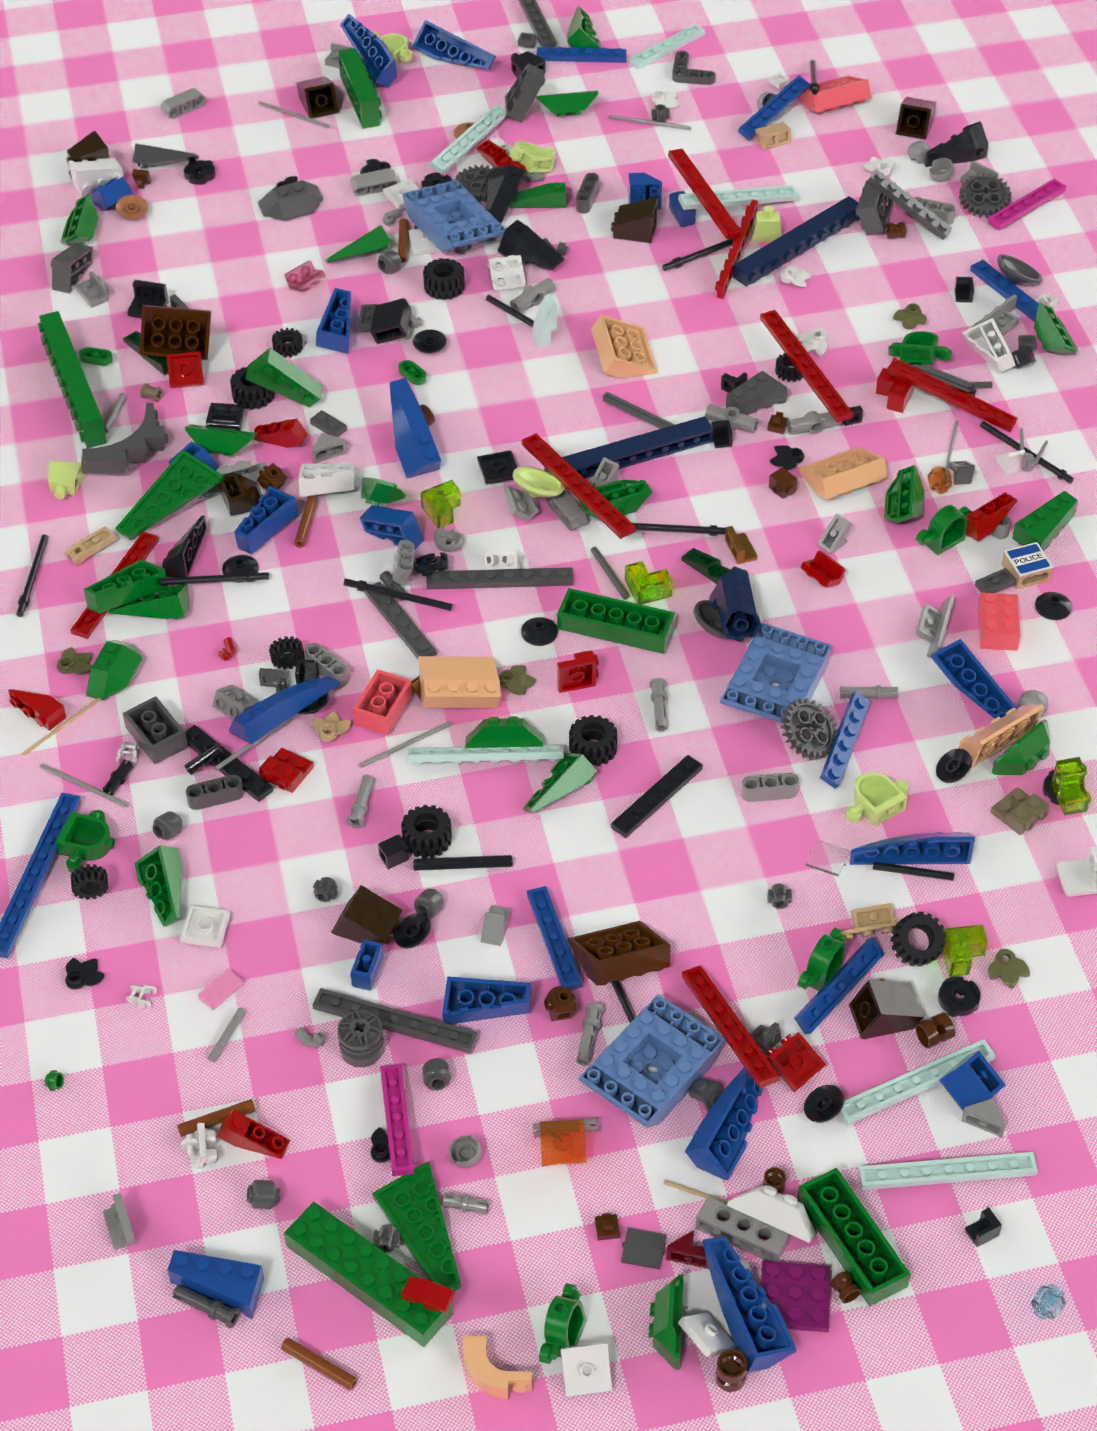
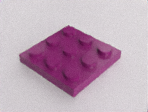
[761,1261,830,1332]

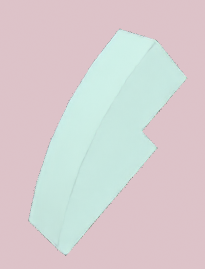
[532,294,557,348]

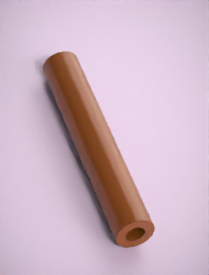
[398,218,409,263]
[294,495,318,548]
[177,1099,256,1137]
[281,1338,358,1391]

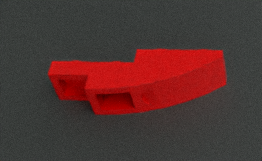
[476,140,527,172]

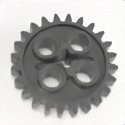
[455,164,495,202]
[959,173,1012,218]
[780,698,837,760]

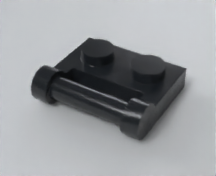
[206,403,245,431]

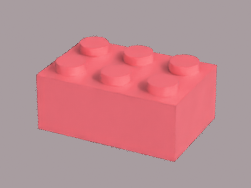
[977,593,1021,651]
[353,669,413,735]

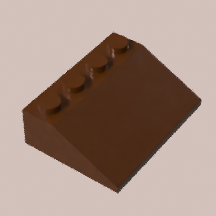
[139,305,211,360]
[568,921,670,986]

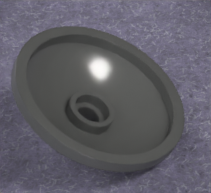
[997,254,1042,285]
[693,600,733,640]

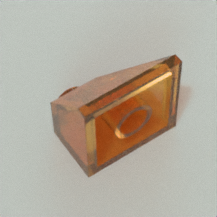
[540,1120,586,1166]

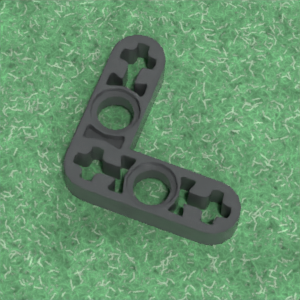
[672,51,716,85]

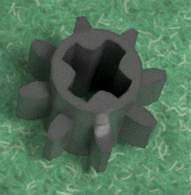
[651,104,670,123]
[313,877,338,902]
[767,883,792,909]
[372,1224,401,1253]

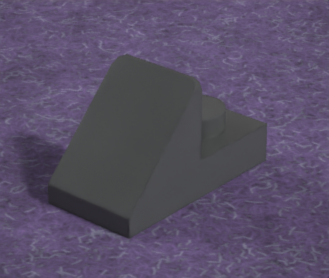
[949,460,975,485]

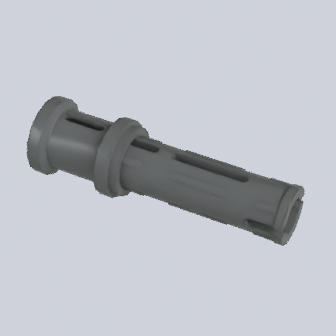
[172,1284,240,1328]

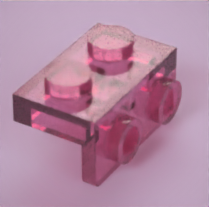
[285,260,325,292]

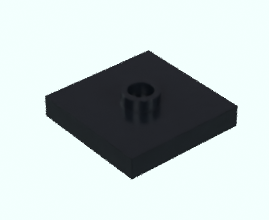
[477,450,517,484]

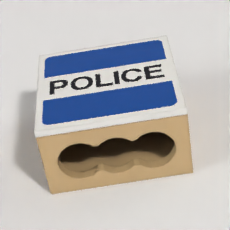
[1001,542,1053,590]

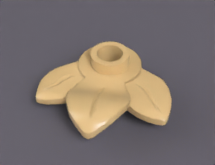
[312,712,351,742]

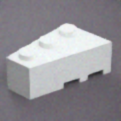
[68,158,124,196]
[962,318,1016,373]
[299,464,355,497]

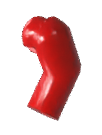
[218,637,236,661]

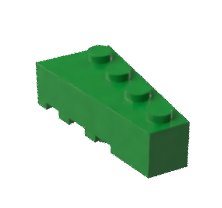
[246,348,322,407]
[1012,491,1078,551]
[83,559,168,613]

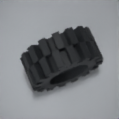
[272,328,303,358]
[775,352,803,382]
[269,636,305,670]
[70,864,109,900]

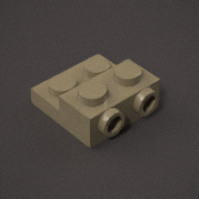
[990,787,1048,835]

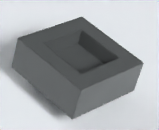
[518,32,536,48]
[1018,335,1036,350]

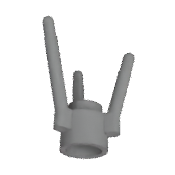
[1020,428,1048,472]

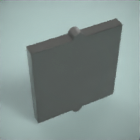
[621,1228,666,1270]

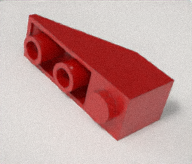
[253,418,308,448]
[966,492,1017,541]
[8,689,67,731]
[216,1109,290,1159]

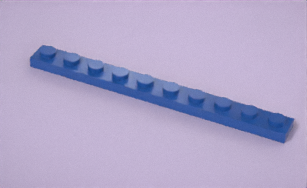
[0,793,81,958]

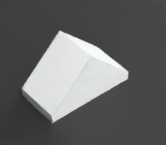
[995,450,1025,475]

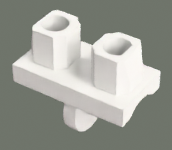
[485,550,519,570]
[180,1123,217,1169]

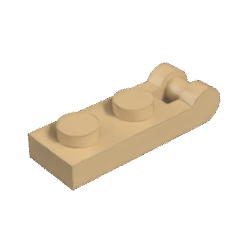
[65,526,116,566]

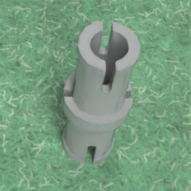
[443,1192,489,1215]

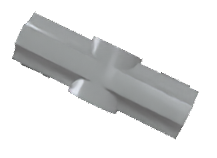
[510,278,555,312]
[705,404,759,433]
[787,411,841,435]

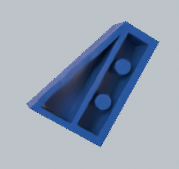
[360,505,424,551]

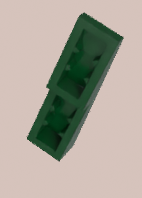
[123,331,168,376]
[681,548,730,584]

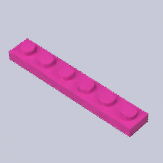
[988,178,1066,230]
[380,1064,414,1176]

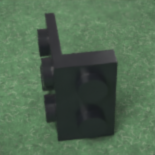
[127,279,168,318]

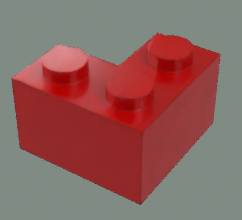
[876,368,914,413]

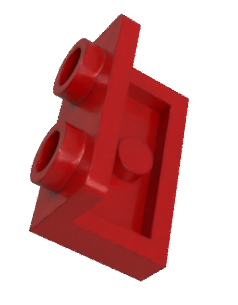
[800,550,846,588]

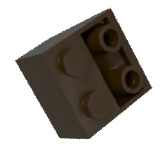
[219,473,261,516]

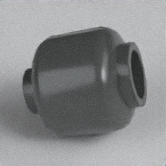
[377,251,402,274]
[152,811,182,840]
[414,888,444,919]
[422,1058,451,1090]
[247,1180,280,1209]

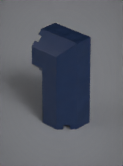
[709,566,762,642]

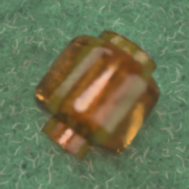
[928,466,952,494]

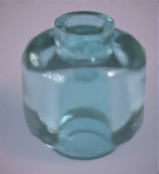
[1031,1284,1066,1320]

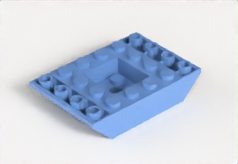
[402,180,505,253]
[720,622,832,724]
[578,994,726,1128]

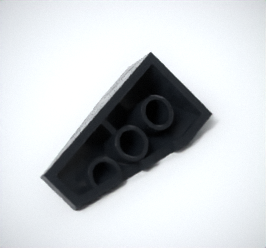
[924,121,989,167]
[132,143,199,169]
[486,164,525,224]
[498,220,564,270]
[162,515,207,578]

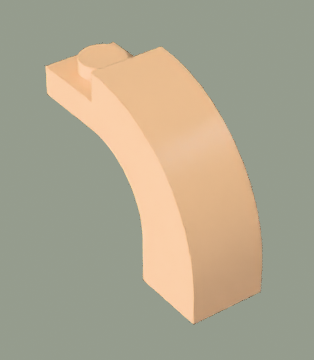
[463,1336,532,1399]

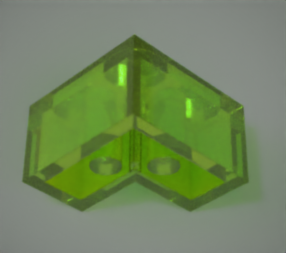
[420,479,461,529]
[625,561,673,605]
[1051,757,1091,816]
[942,925,988,977]

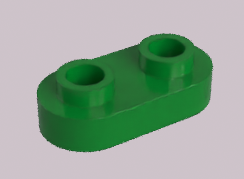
[79,347,113,366]
[398,360,427,385]

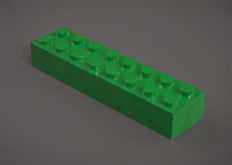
[284,1201,453,1347]

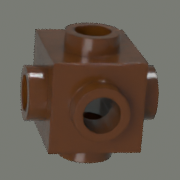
[257,463,288,490]
[544,986,576,1022]

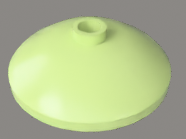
[513,467,565,498]

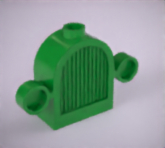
[888,331,952,365]
[915,505,972,556]
[56,810,115,873]
[797,927,846,991]
[539,1283,587,1364]

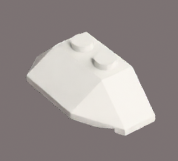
[727,1185,816,1243]

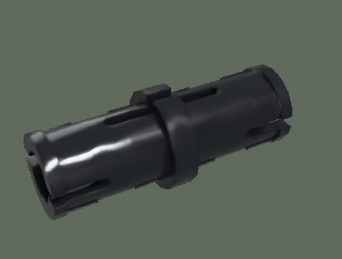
[184,743,223,775]
[102,759,133,796]

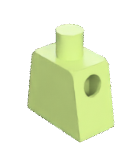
[751,205,782,242]
[48,461,85,499]

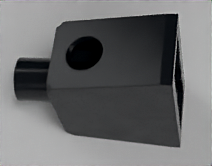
[511,51,546,78]

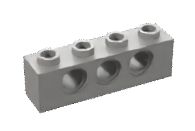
[695,1196,789,1262]

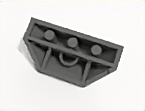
[258,180,323,221]

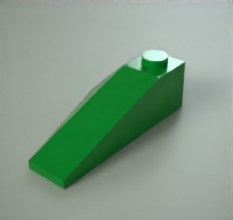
[510,182,566,208]

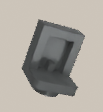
[259,668,286,693]
[750,1022,782,1051]
[687,1077,722,1112]

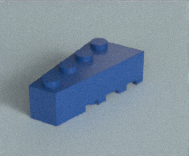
[316,288,351,354]
[234,486,299,554]
[442,976,532,1024]
[167,1250,264,1319]

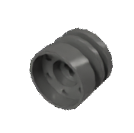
[337,1010,384,1067]

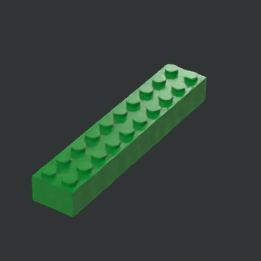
[37,311,107,448]

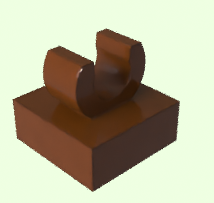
[132,169,152,189]
[767,411,789,434]
[595,1213,620,1241]

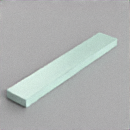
[629,24,705,70]

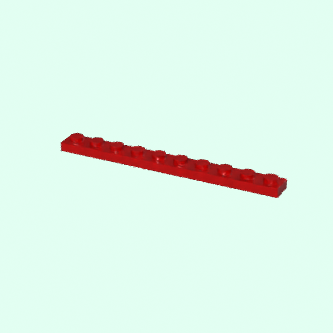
[760,310,853,423]
[521,433,635,539]

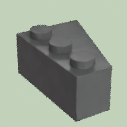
[505,63,545,123]
[51,243,93,294]
[725,370,787,415]

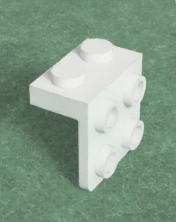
[487,255,526,291]
[1056,846,1097,897]

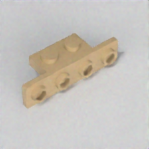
[842,903,899,940]

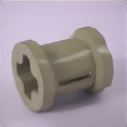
[140,383,163,402]

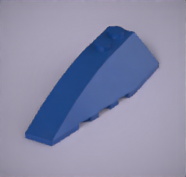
[340,13,397,88]
[412,20,496,70]
[389,378,441,479]
[930,639,1017,718]
[229,676,340,744]
[849,832,975,865]
[685,1067,763,1180]
[702,1236,797,1373]

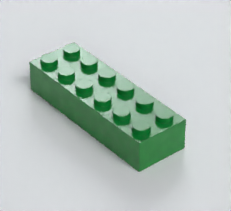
[338,48,382,129]
[557,588,675,654]
[797,1167,911,1307]

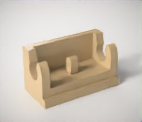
[755,122,791,150]

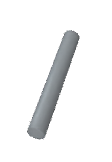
[104,393,126,433]
[208,1008,245,1062]

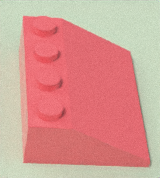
[799,75,871,114]

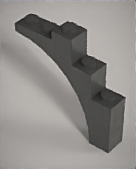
[81,402,168,474]

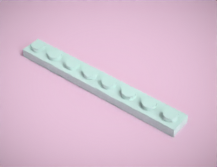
[430,104,507,175]
[678,185,799,210]
[408,744,564,764]
[839,1039,996,1125]
[858,1152,1038,1190]

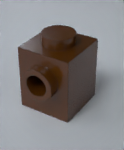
[769,467,797,499]

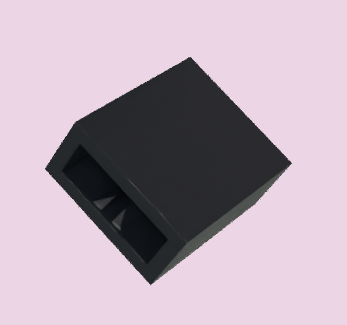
[370,298,412,344]

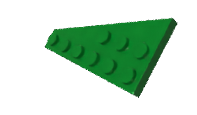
[115,450,225,540]
[372,1161,461,1292]

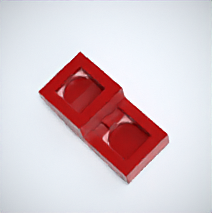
[401,1276,455,1313]

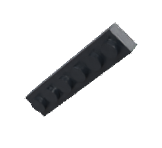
[185,725,273,802]
[611,755,703,838]

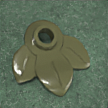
[893,303,927,329]
[57,647,91,674]
[499,665,536,695]
[988,949,1030,989]

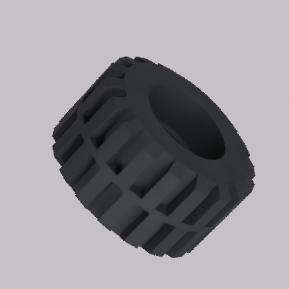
[423,258,465,300]
[230,367,275,410]
[569,715,617,767]
[401,805,452,858]
[890,912,947,967]

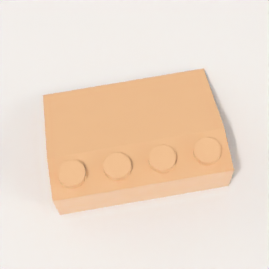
[591,315,658,378]
[798,447,888,500]
[418,656,501,708]
[958,704,1045,769]

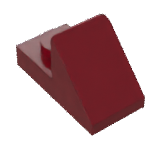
[666,1231,709,1269]

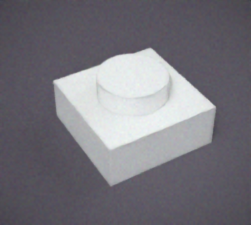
[769,72,790,89]

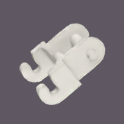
[1035,293,1059,308]
[116,741,140,764]
[126,985,157,1008]

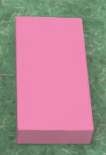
[198,969,243,1010]

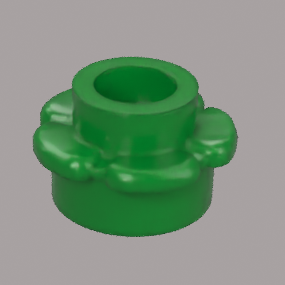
[45,1070,64,1091]

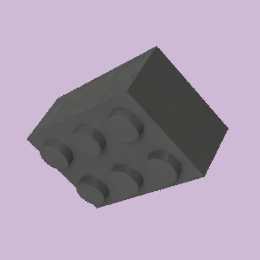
[856,180,894,235]
[122,696,188,764]

